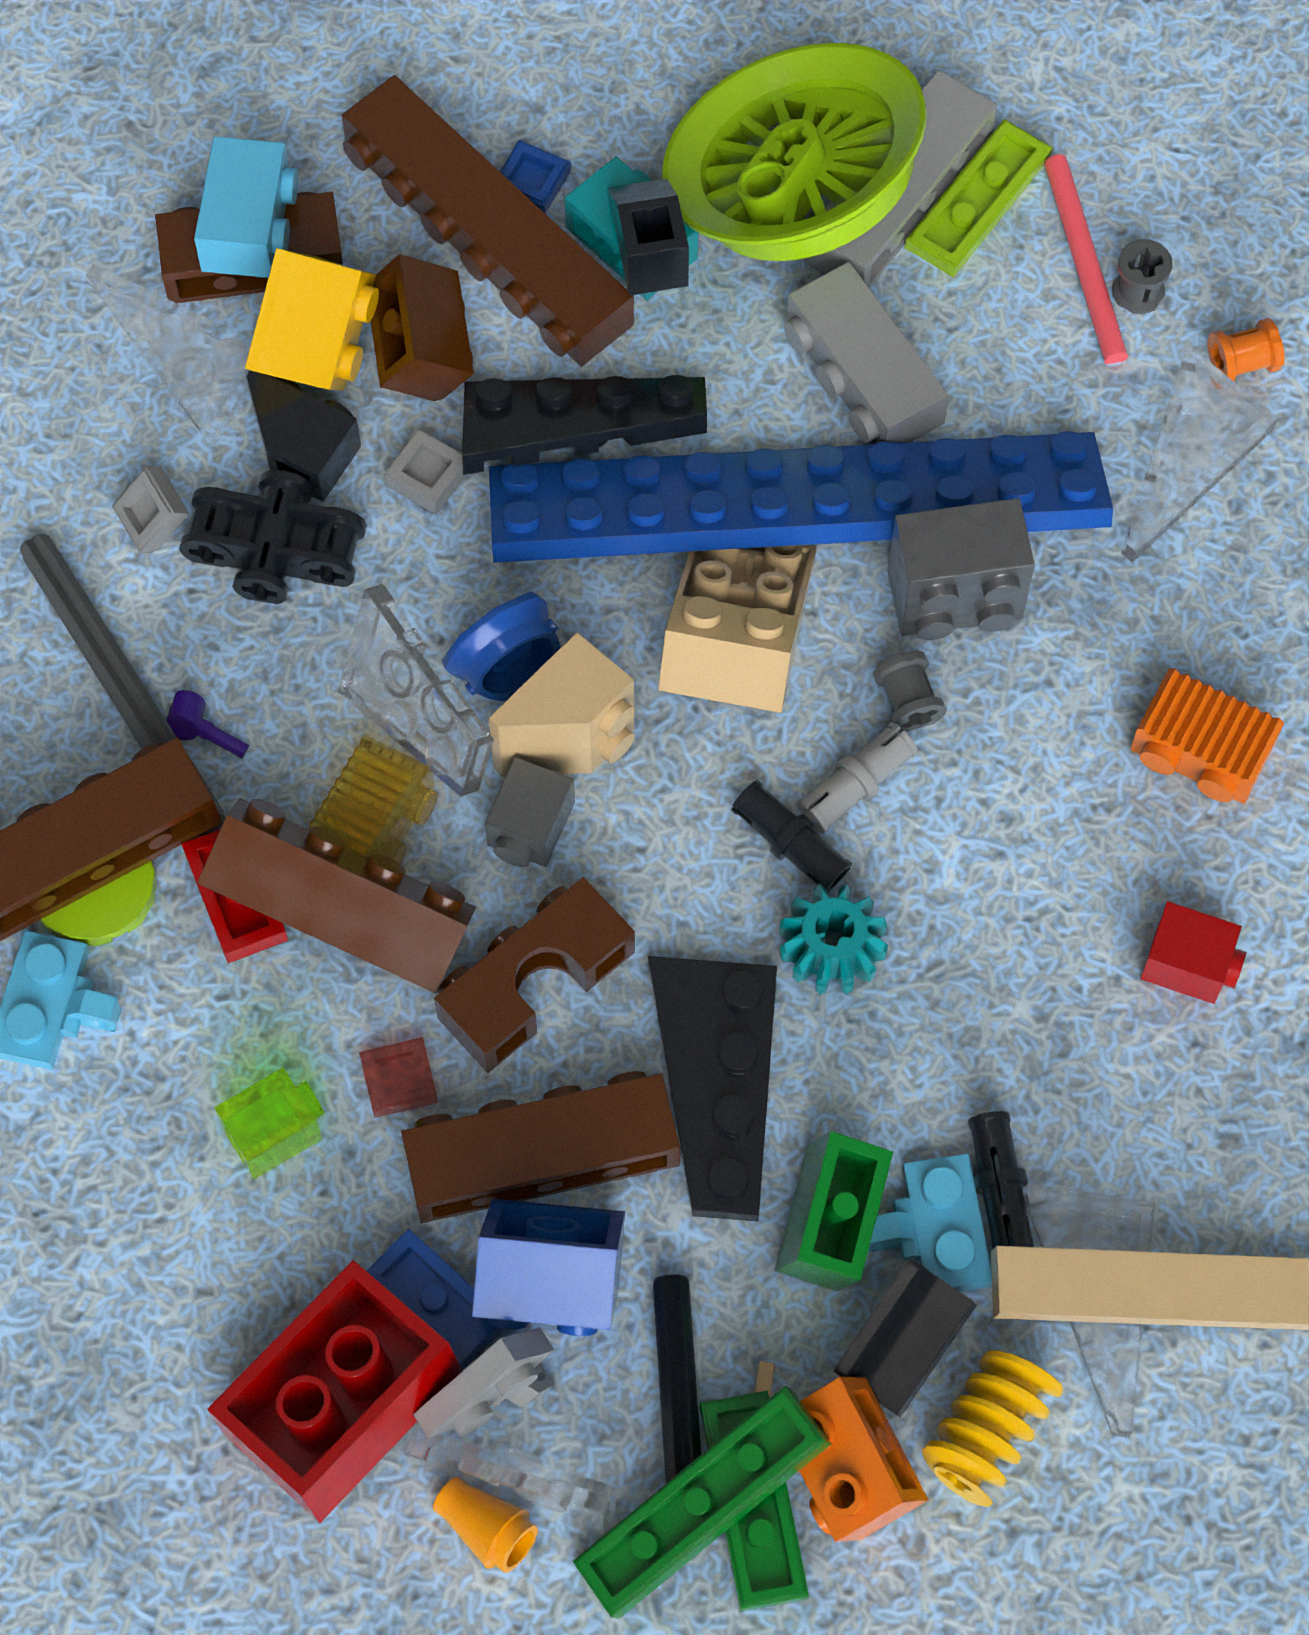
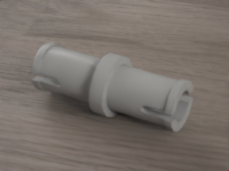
[797,722,918,834]

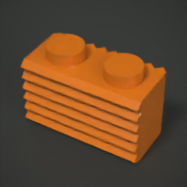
[1130,668,1284,805]

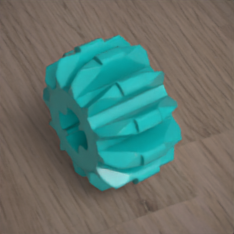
[779,883,888,995]

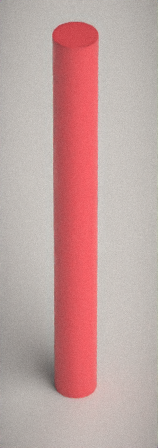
[1044,154,1128,365]

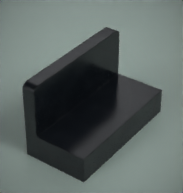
[833,1258,977,1418]

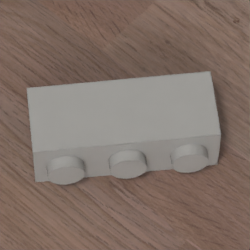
[784,262,949,444]

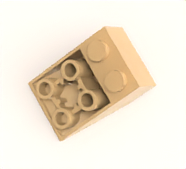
[658,545,817,713]

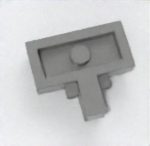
[413,1328,555,1438]

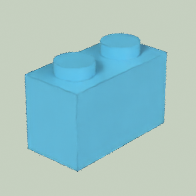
[194,136,299,278]

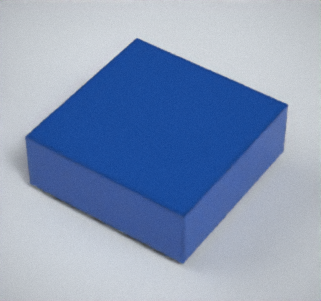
[500,140,571,214]

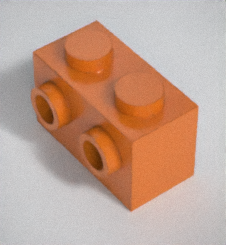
[798,1377,929,1542]

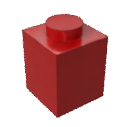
[1140,901,1247,1004]

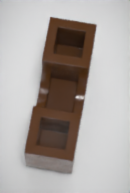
[434,877,635,1073]

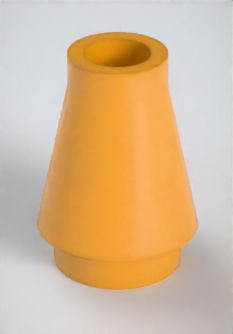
[433,1477,538,1573]

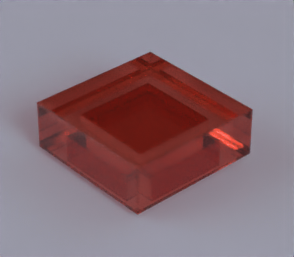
[359,1037,438,1118]

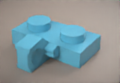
[0,930,122,1070]
[868,1154,992,1292]

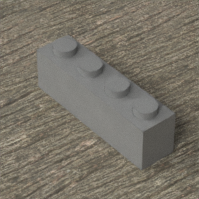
[804,70,997,288]

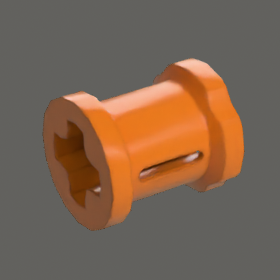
[1208,318,1284,385]

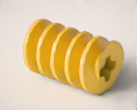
[922,1350,1063,1507]

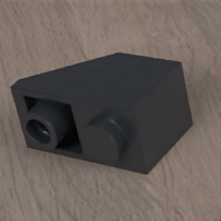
[607,179,689,296]
[246,370,361,502]

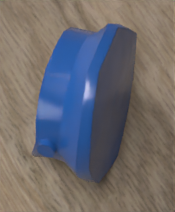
[442,591,561,701]

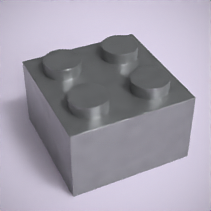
[888,498,1035,640]

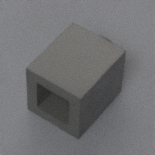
[485,757,575,867]

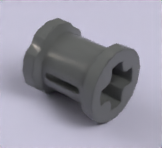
[1112,239,1172,314]
[873,650,947,733]

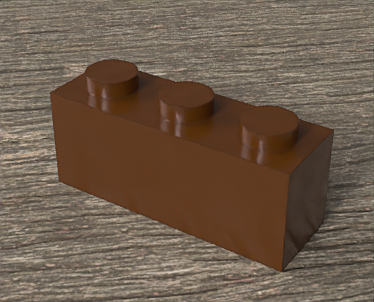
[155,192,343,304]

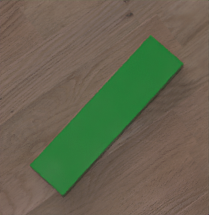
[572,1386,832,1619]

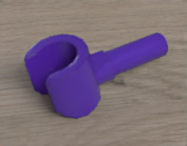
[166,690,250,759]

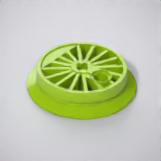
[662,43,927,261]

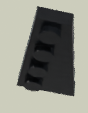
[462,375,707,475]
[648,956,777,1222]

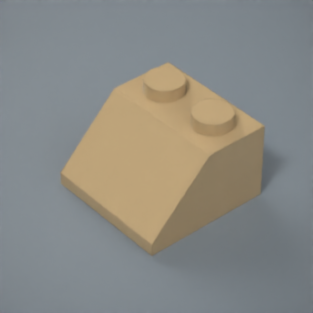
[488,633,635,777]

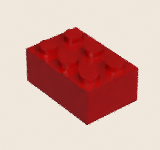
[207,1260,463,1523]

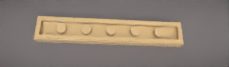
[991,1246,1309,1330]

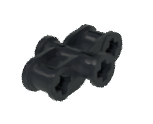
[179,470,367,604]

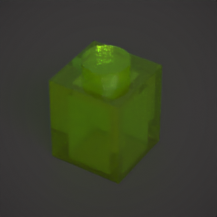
[214,1067,325,1180]

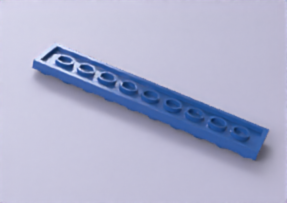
[489,431,1113,563]

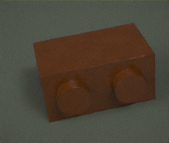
[371,254,474,401]

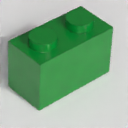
[775,1131,893,1291]

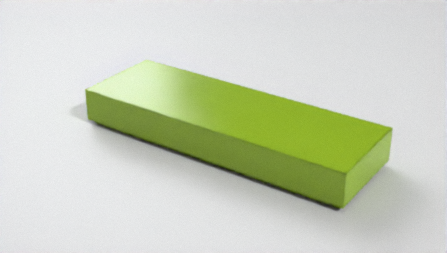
[905,119,1053,278]

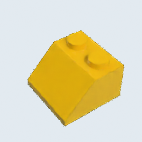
[245,248,379,391]

